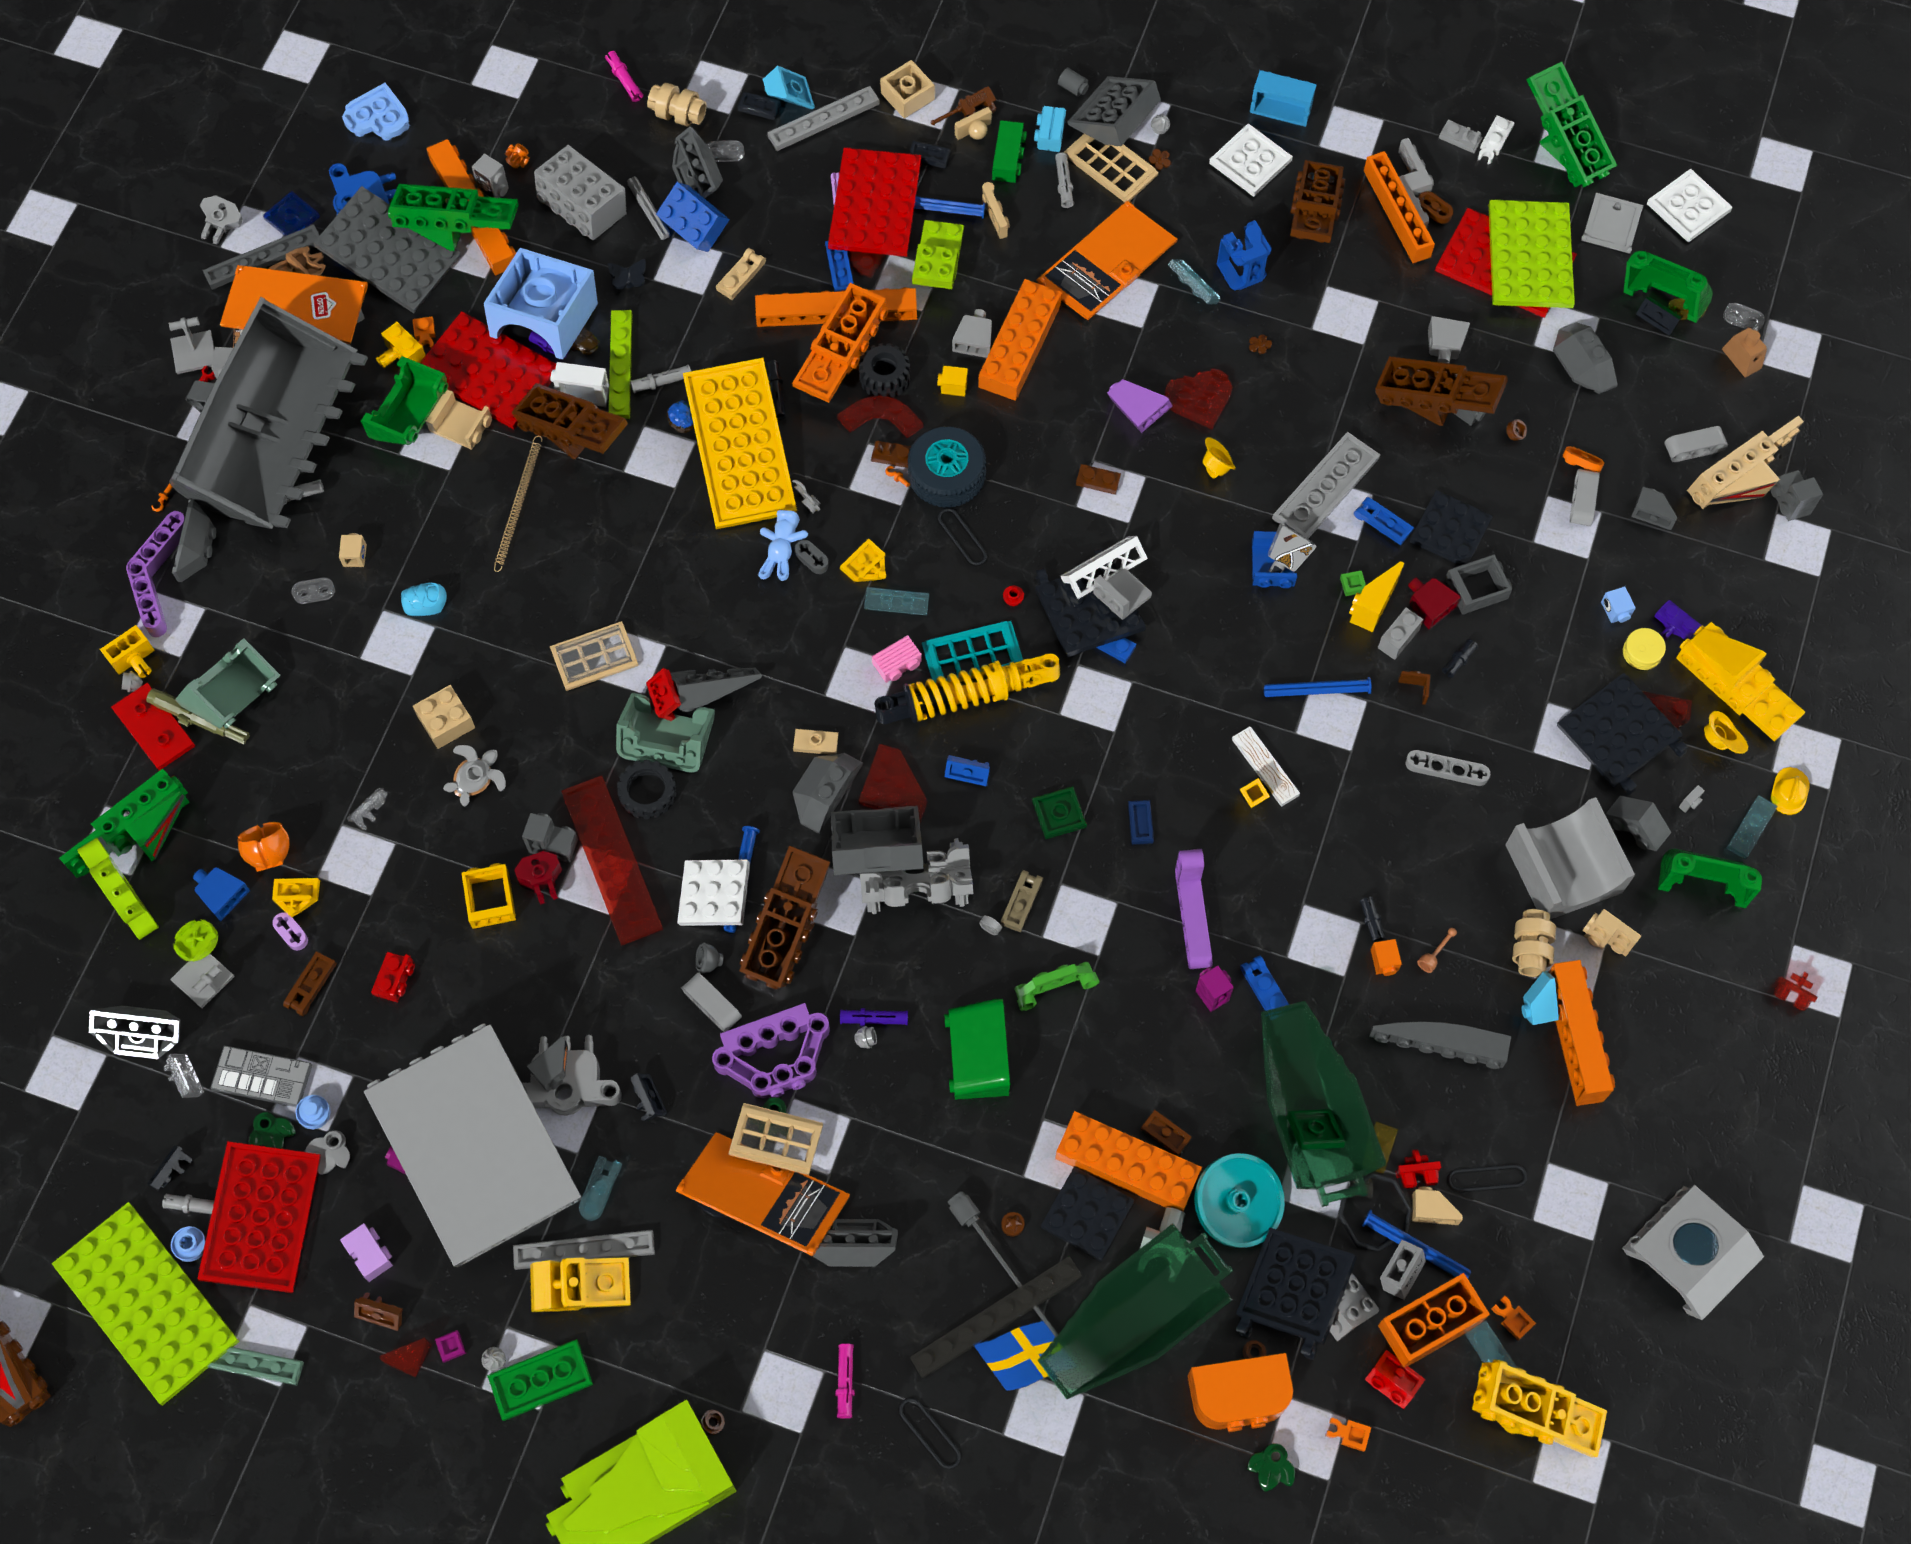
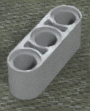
[1665,426,1728,462]
[1569,469,1599,526]
[681,973,742,1032]

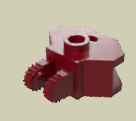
[514,851,562,905]

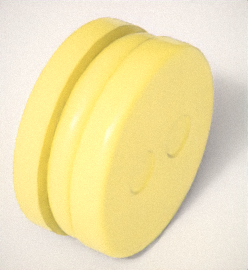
[1623,628,1666,670]

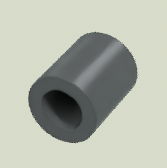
[1058,68,1089,96]

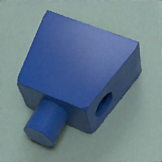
[193,867,250,921]

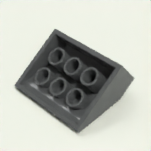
[1068,76,1161,146]

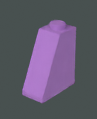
[1107,379,1172,433]

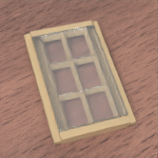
[550,621,639,691]
[729,1103,823,1175]

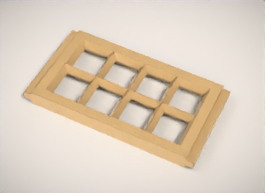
[1064,134,1159,202]

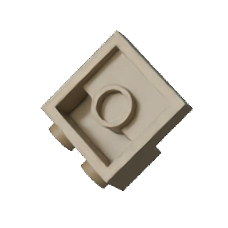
[1582,909,1641,957]

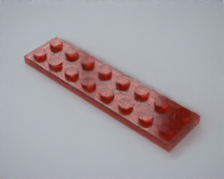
[561,775,663,946]

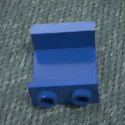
[1252,531,1297,588]

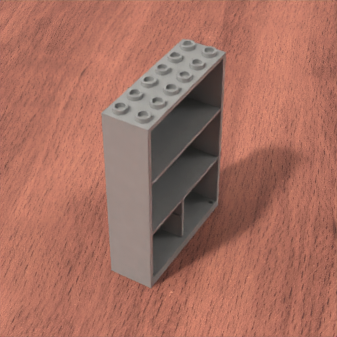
[363,1024,582,1267]

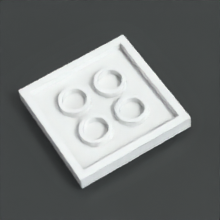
[1210,124,1293,197]
[1647,169,1732,243]
[677,860,750,926]

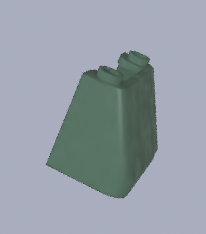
[175,638,281,729]
[616,693,715,772]

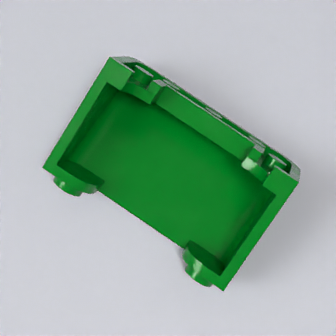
[1624,251,1713,323]
[361,356,448,445]
[1658,849,1762,908]
[944,999,1010,1100]

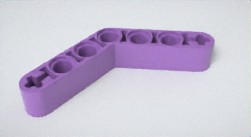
[126,511,185,637]

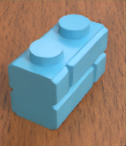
[1034,106,1066,152]

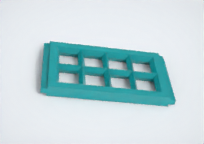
[922,621,1023,683]

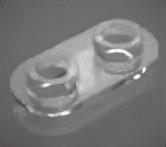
[707,140,744,162]
[1723,303,1765,331]
[291,578,335,604]

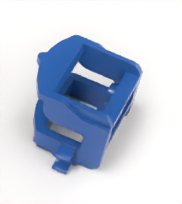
[1217,220,1271,290]

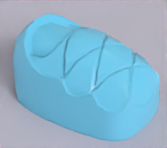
[401,583,447,616]

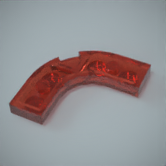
[837,396,923,438]

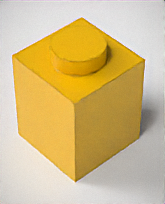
[937,366,968,396]
[1240,778,1270,808]

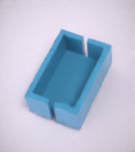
[1250,70,1316,127]

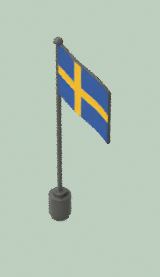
[948,1191,1084,1391]

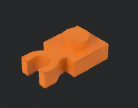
[413,316,436,348]
[1491,1296,1536,1341]
[1325,1417,1371,1452]

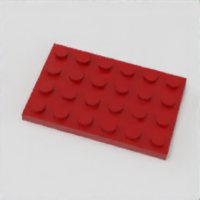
[828,148,921,257]
[1435,208,1577,318]
[420,311,556,430]
[198,1141,321,1293]

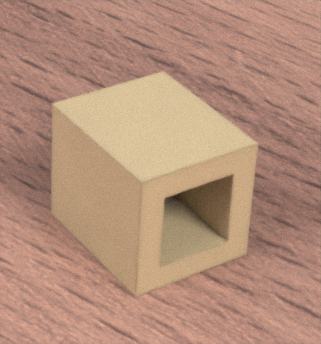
[339,533,366,567]

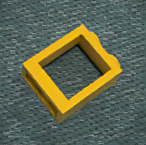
[462,863,516,929]

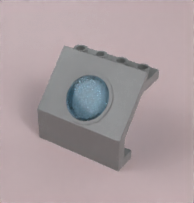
[1622,1185,1764,1320]

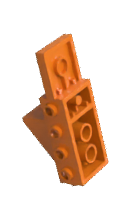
[792,283,888,403]

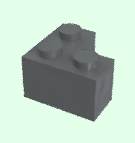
[1771,470,1823,521]
[1605,796,1671,851]
[522,813,578,863]

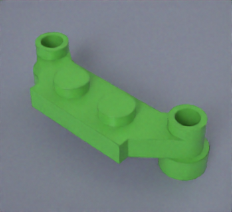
[1014,962,1099,1011]

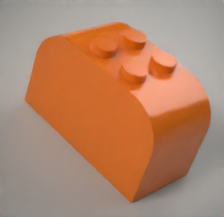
[1378,1273,1490,1368]
[1188,1353,1293,1432]

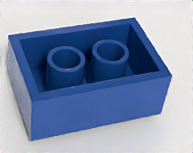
[656,182,730,252]

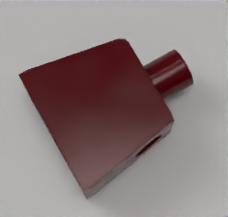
[1408,577,1461,629]

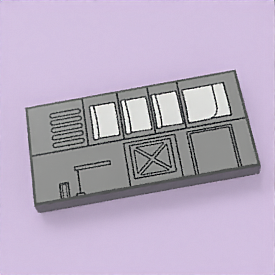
[210,1046,312,1107]

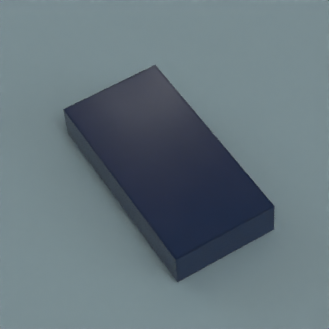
[1128,800,1154,844]

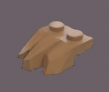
[269,246,326,276]

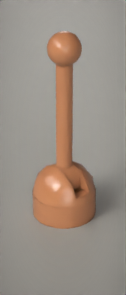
[1417,928,1457,973]

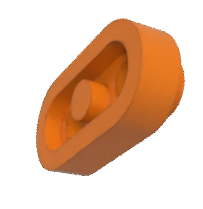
[1563,446,1604,472]

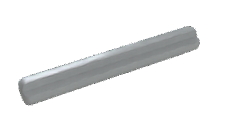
[627,177,670,240]

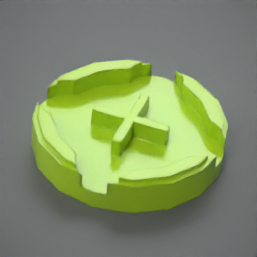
[173,919,218,962]

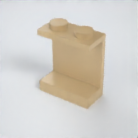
[426,390,492,450]

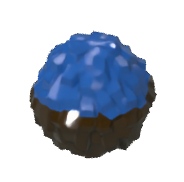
[667,400,694,433]

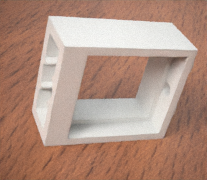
[551,362,609,407]

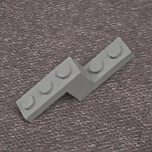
[1398,138,1434,228]

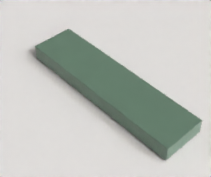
[208,1347,304,1386]

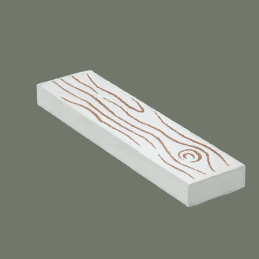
[1232,727,1300,807]

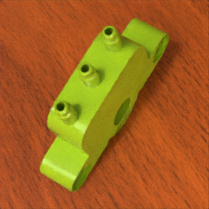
[77,837,159,940]

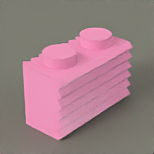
[872,635,922,683]

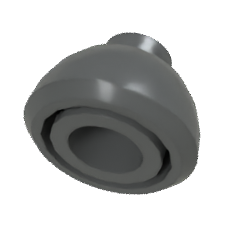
[696,942,723,974]

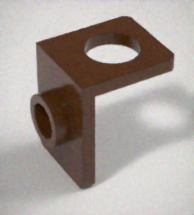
[1398,671,1431,705]

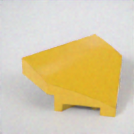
[840,539,886,582]
[272,878,320,918]

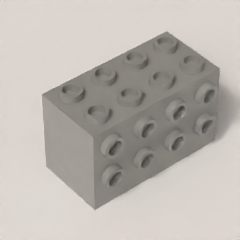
[534,145,626,240]

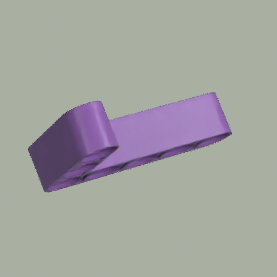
[1175,849,1212,969]

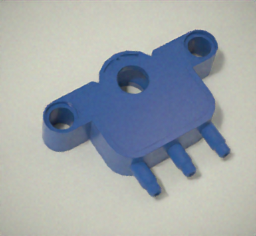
[329,163,396,215]

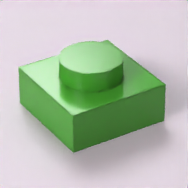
[1340,570,1366,596]

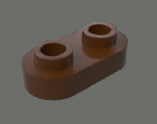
[1418,192,1453,224]

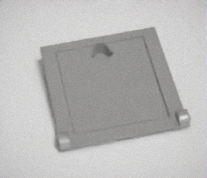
[1581,193,1643,254]

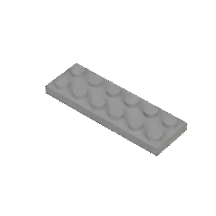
[1272,432,1380,539]

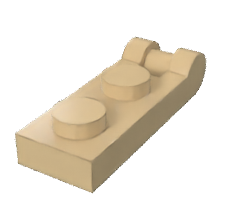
[982,182,1010,239]
[716,248,766,300]

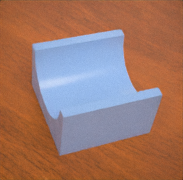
[484,248,598,360]

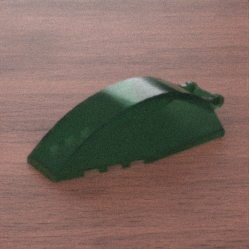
[1261,1001,1386,1207]
[1038,1224,1234,1400]

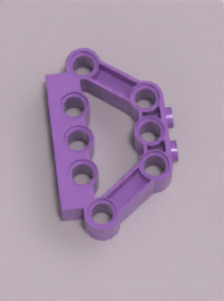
[712,1003,830,1099]

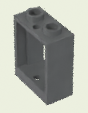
[1445,555,1512,615]

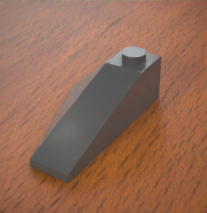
[670,668,762,712]

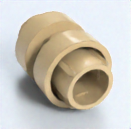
[647,83,707,127]
[1512,909,1556,977]

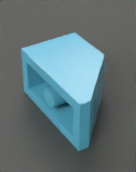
[1521,971,1559,1025]

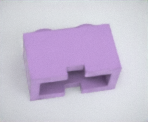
[340,1224,393,1282]

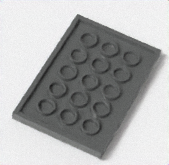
[314,186,461,313]

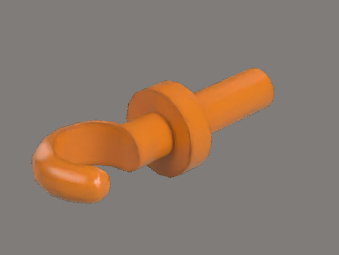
[885,466,910,487]
[151,483,173,512]

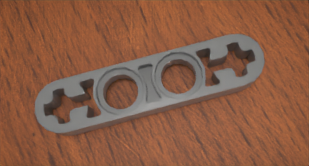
[1405,750,1491,786]

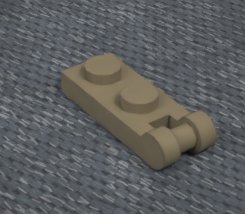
[1000,870,1044,932]

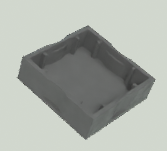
[831,806,923,875]

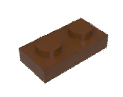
[1076,464,1121,495]
[1141,1110,1192,1156]

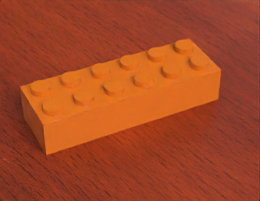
[979,279,1062,401]
[1549,960,1615,1106]
[1055,1111,1202,1212]

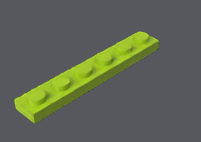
[609,310,632,419]

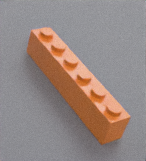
[1364,151,1435,263]

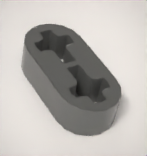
[795,540,829,574]

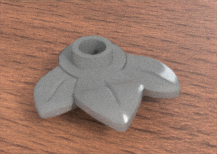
[792,480,821,513]
[305,1130,350,1175]

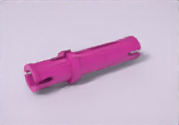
[605,51,643,102]
[835,1344,855,1418]

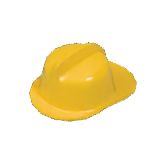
[1202,437,1236,478]
[1704,711,1748,754]
[1771,767,1810,815]

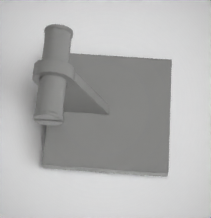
[169,317,215,374]
[170,954,235,1008]

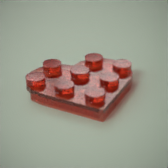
[1164,369,1232,429]

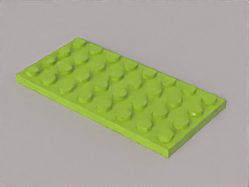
[52,1202,240,1406]

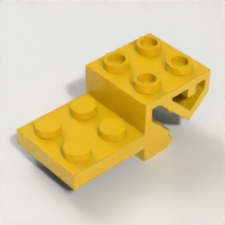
[530,1257,631,1312]

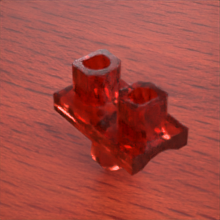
[1773,971,1818,1011]

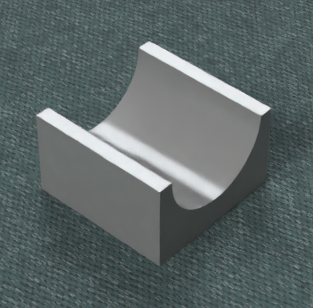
[1506,797,1635,919]

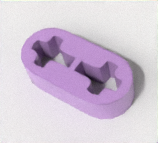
[273,913,308,951]

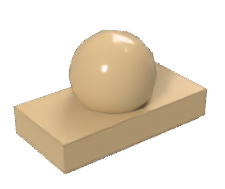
[955,107,992,140]

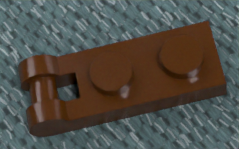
[283,951,337,1016]

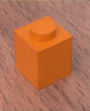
[1371,939,1402,976]

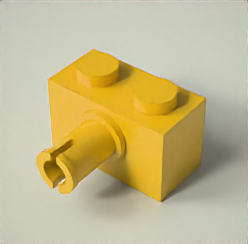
[376,322,426,368]
[100,625,155,678]

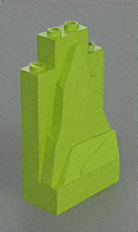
[546,1400,737,1544]

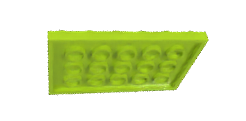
[1488,200,1575,308]

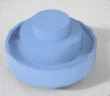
[295,1095,331,1130]
[171,1226,206,1262]

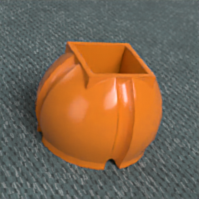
[237,822,290,872]

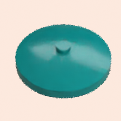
[1195,1153,1285,1248]

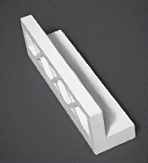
[1061,536,1148,598]

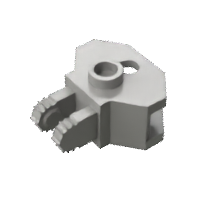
[200,196,243,245]

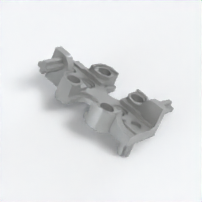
[860,838,973,914]

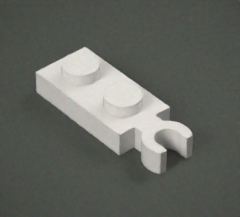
[1478,115,1514,164]

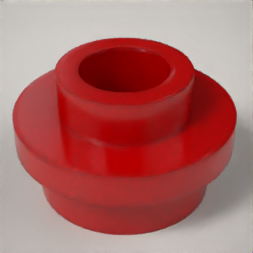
[1003,586,1024,606]

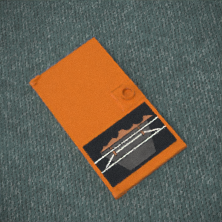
[1037,201,1177,321]
[676,1132,850,1256]

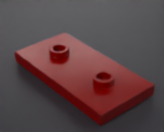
[111,683,195,771]

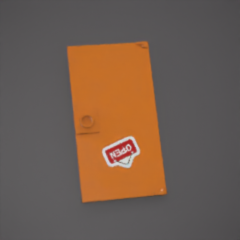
[220,265,368,344]

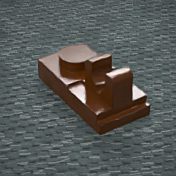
[871,441,911,468]
[354,1293,402,1331]

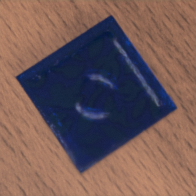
[263,191,320,236]

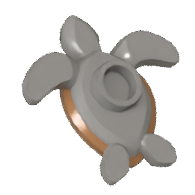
[443,745,506,807]

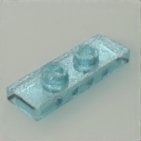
[1168,259,1221,304]
[864,587,929,615]
[1727,795,1778,859]

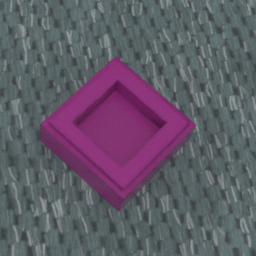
[435,1330,466,1362]

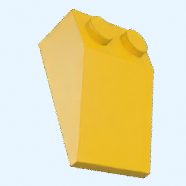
[1349,561,1404,632]

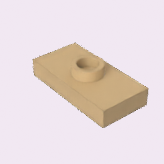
[793,729,839,755]

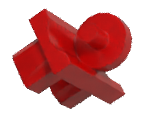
[1395,1149,1441,1189]

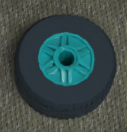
[908,426,986,507]

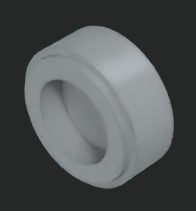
[979,915,1002,935]

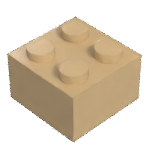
[880,60,935,119]
[413,685,475,749]

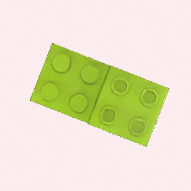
[912,220,964,289]

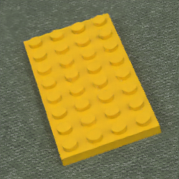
[683,358,797,529]

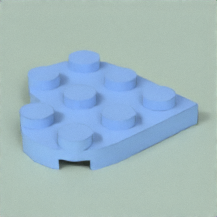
[342,83,409,141]

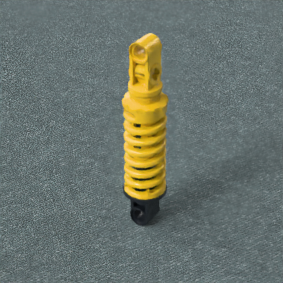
[874,654,1060,724]

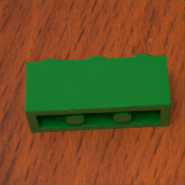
[992,120,1027,183]

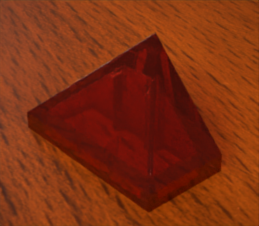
[380,1338,431,1377]

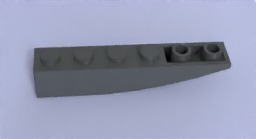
[1369,1022,1511,1069]

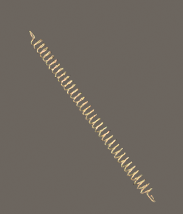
[494,436,542,572]

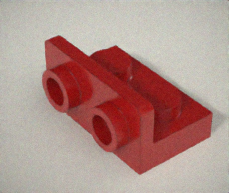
[646,668,681,721]
[371,952,415,1003]
[1365,1350,1425,1409]

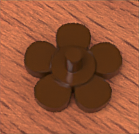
[1149,149,1171,170]
[1249,335,1272,354]

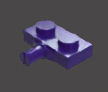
[1654,600,1702,641]

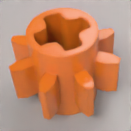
[505,144,530,168]

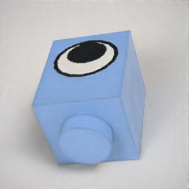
[1601,587,1635,623]

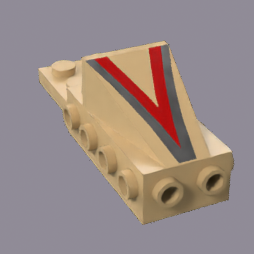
[1687,416,1804,509]

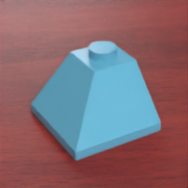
[763,65,815,110]

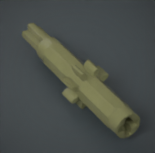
[146,688,250,744]

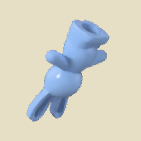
[759,510,808,581]

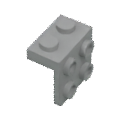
[1093,569,1152,620]
[1330,1274,1379,1341]

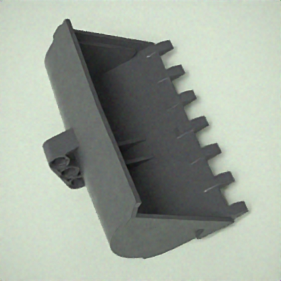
[170,297,368,529]

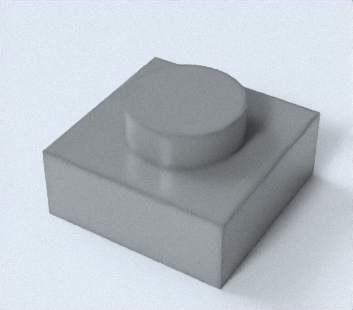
[1679,785,1705,813]

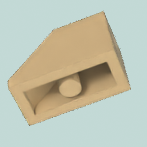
[1412,1187,1462,1225]

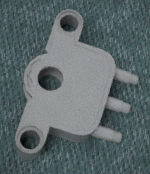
[522,1035,622,1116]

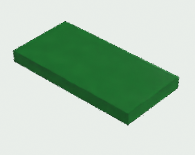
[487,1339,593,1421]

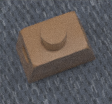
[1722,328,1767,378]

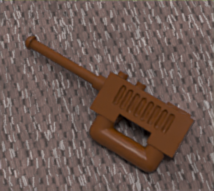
[931,86,996,125]

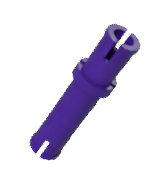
[840,1008,908,1026]

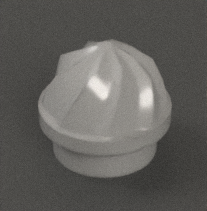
[1151,114,1170,134]
[122,671,143,692]
[854,1026,877,1049]
[481,1347,506,1371]

